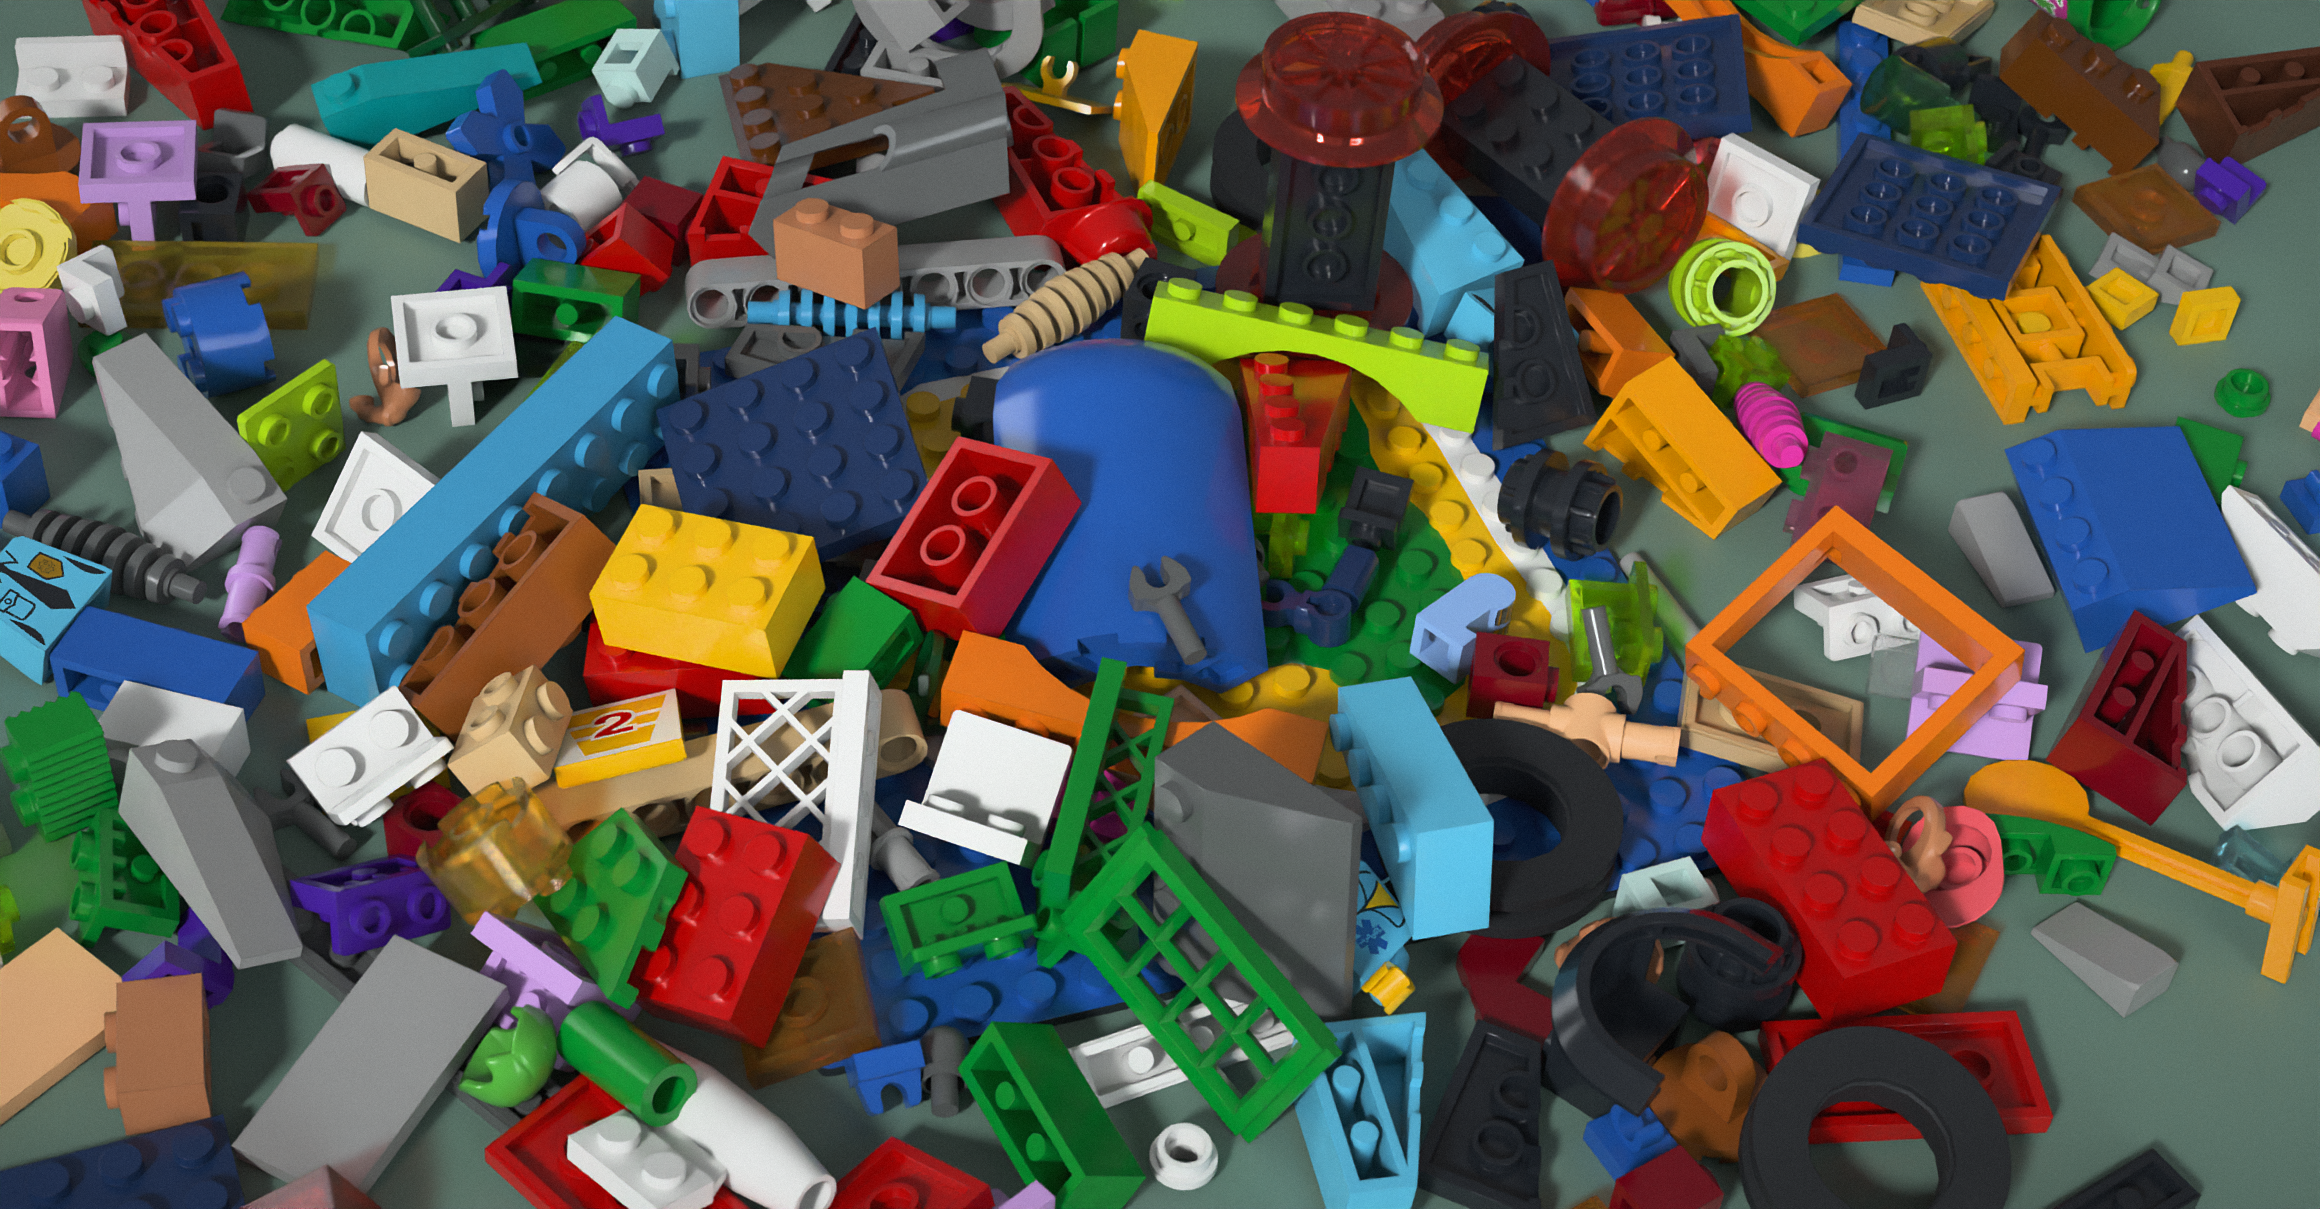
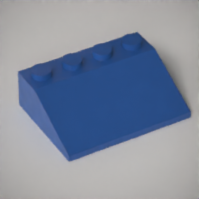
[2004,426,2257,653]

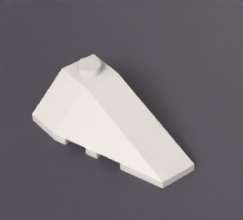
[2175,614,2320,833]

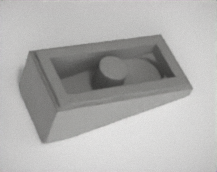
[1948,491,2055,608]
[2031,901,2179,1018]

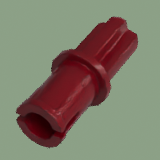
[1594,0,1679,26]

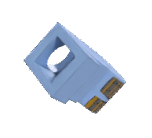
[1409,573,1516,684]

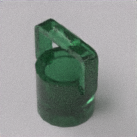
[1860,55,1982,141]

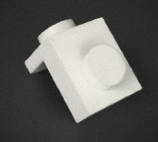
[56,245,127,336]

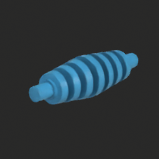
[748,288,956,340]

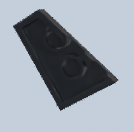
[1417,1019,1542,1209]

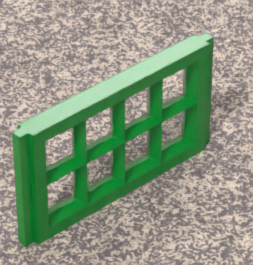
[1060,821,1343,1144]

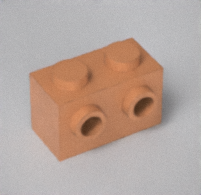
[773,198,900,310]
[104,973,213,1136]

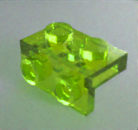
[1565,561,1663,687]

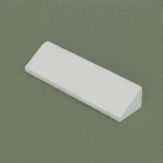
[1068,998,1294,1109]

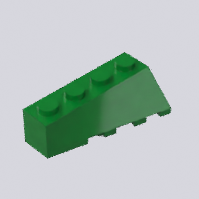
[220,0,451,57]

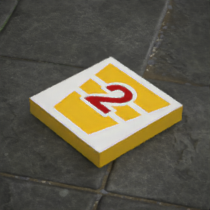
[553,688,687,789]

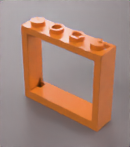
[1685,505,2025,823]

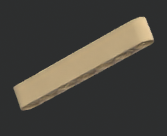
[483,689,928,874]

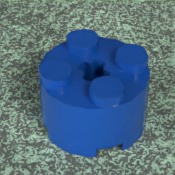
[162,271,276,399]

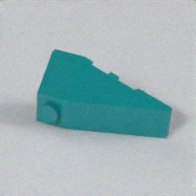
[311,42,543,150]

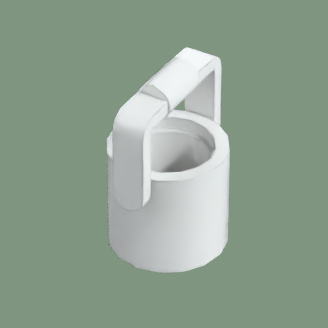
[540,137,640,249]

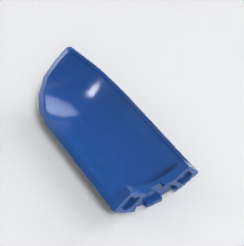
[993,338,1268,694]

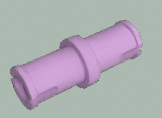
[218,525,282,643]

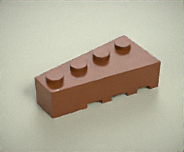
[398,491,616,744]

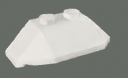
[2221,485,2320,658]

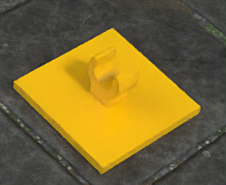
[1001,56,1114,115]

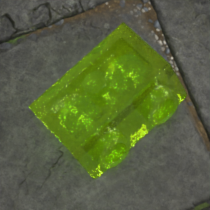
[1908,104,1987,166]

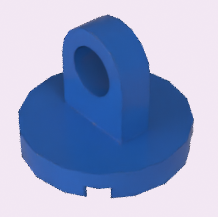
[477,179,586,279]

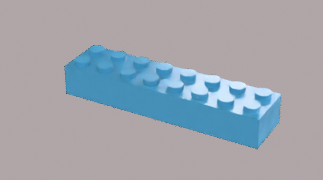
[306,316,681,707]

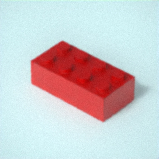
[1701,758,1958,1028]

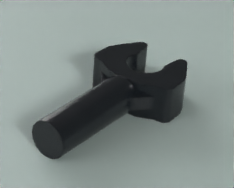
[2018,105,2069,160]

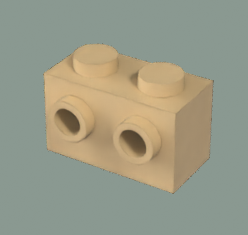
[363,128,489,243]
[447,664,573,813]

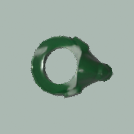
[902,630,948,737]

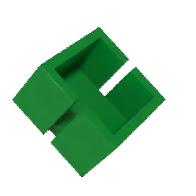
[974,0,1119,89]

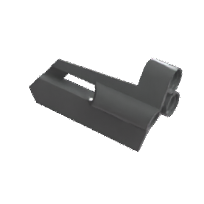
[748,47,1014,259]

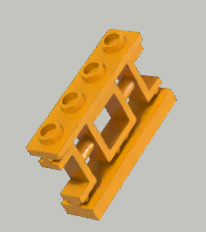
[1920,234,2137,425]

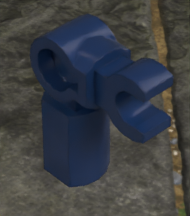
[1261,544,1380,648]

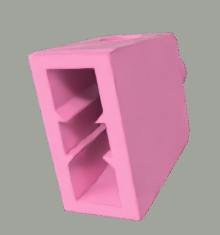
[0,287,73,419]

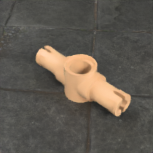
[1493,693,1681,770]

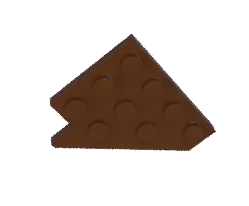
[718,62,935,171]

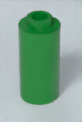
[557,1000,697,1127]

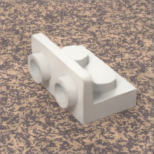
[15,35,131,119]
[1794,574,1921,661]

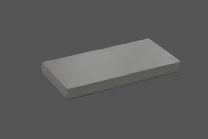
[232,934,510,1209]

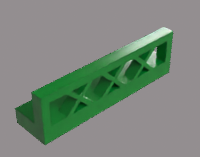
[1042,657,1175,922]

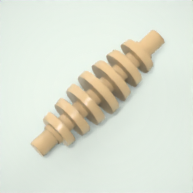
[982,248,1149,363]

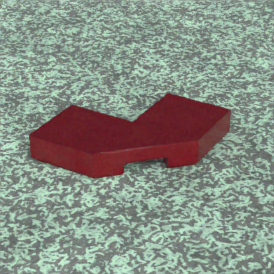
[1455,934,1553,1067]

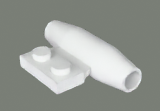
[567,1038,836,1209]

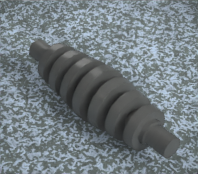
[2,509,207,605]

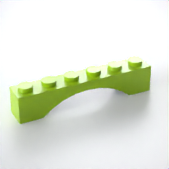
[1144,278,1489,434]

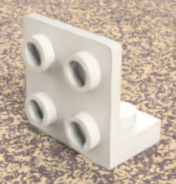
[286,685,454,828]
[898,710,1074,870]

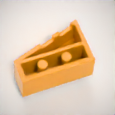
[1583,355,1783,540]

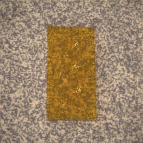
[78,240,320,330]

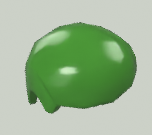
[458,1004,557,1108]

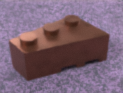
[2175,47,2320,164]

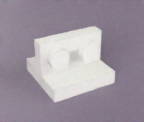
[1699,133,1820,271]
[391,286,518,427]
[311,431,440,563]

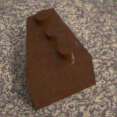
[1999,9,2161,182]

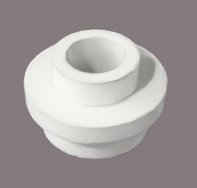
[1149,1123,1218,1190]

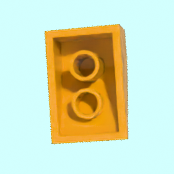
[1113,29,1199,198]

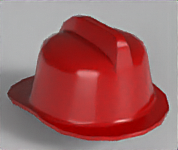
[1037,197,1158,277]

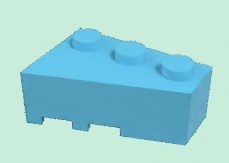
[1292,1012,1426,1209]

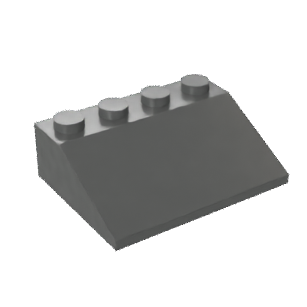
[1153,721,1363,1023]

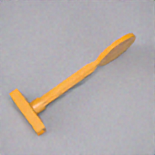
[1963,760,2320,984]

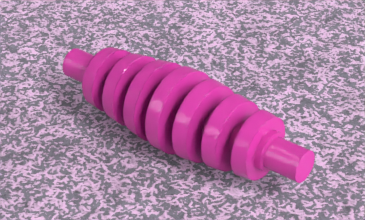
[1733,381,1808,468]

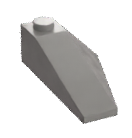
[92,332,288,574]
[118,739,303,970]

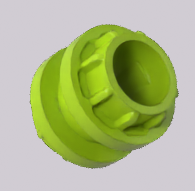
[1668,237,1776,337]

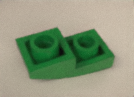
[1984,813,2117,896]

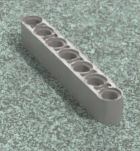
[685,235,1066,329]

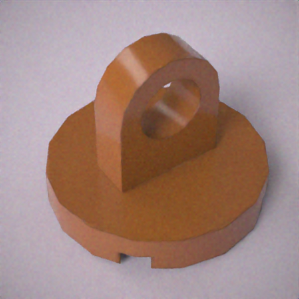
[0,95,81,175]
[1648,1030,1768,1164]

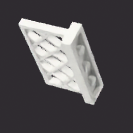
[710,670,882,939]

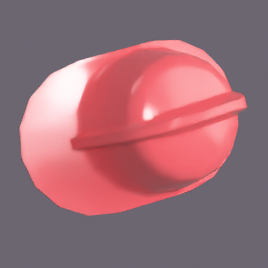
[1902,806,2005,928]

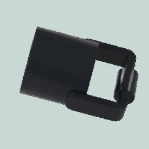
[1883,36,1992,110]

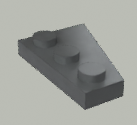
[725,323,925,393]

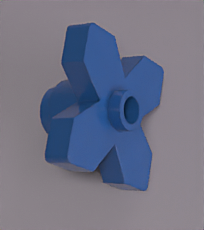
[445,69,566,193]

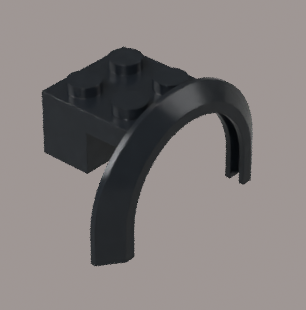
[1541,907,1784,1119]

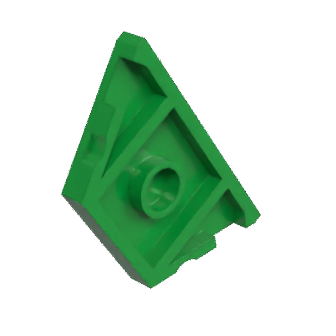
[524,807,688,1010]

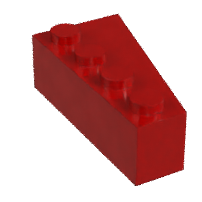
[82,0,254,131]
[992,86,1133,271]
[1237,353,1352,514]

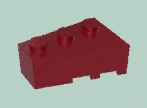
[2045,610,2187,826]

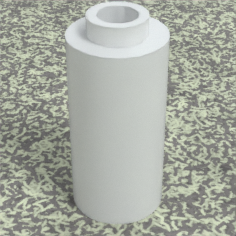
[270,124,370,207]

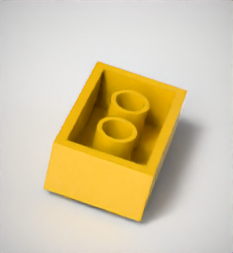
[589,504,825,680]

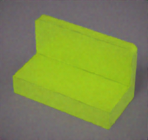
[1138,179,1257,267]

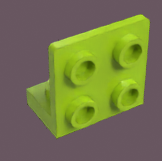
[237,359,346,492]

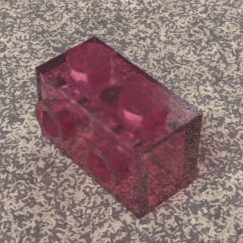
[1783,431,1893,566]

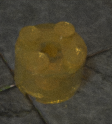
[416,777,573,926]

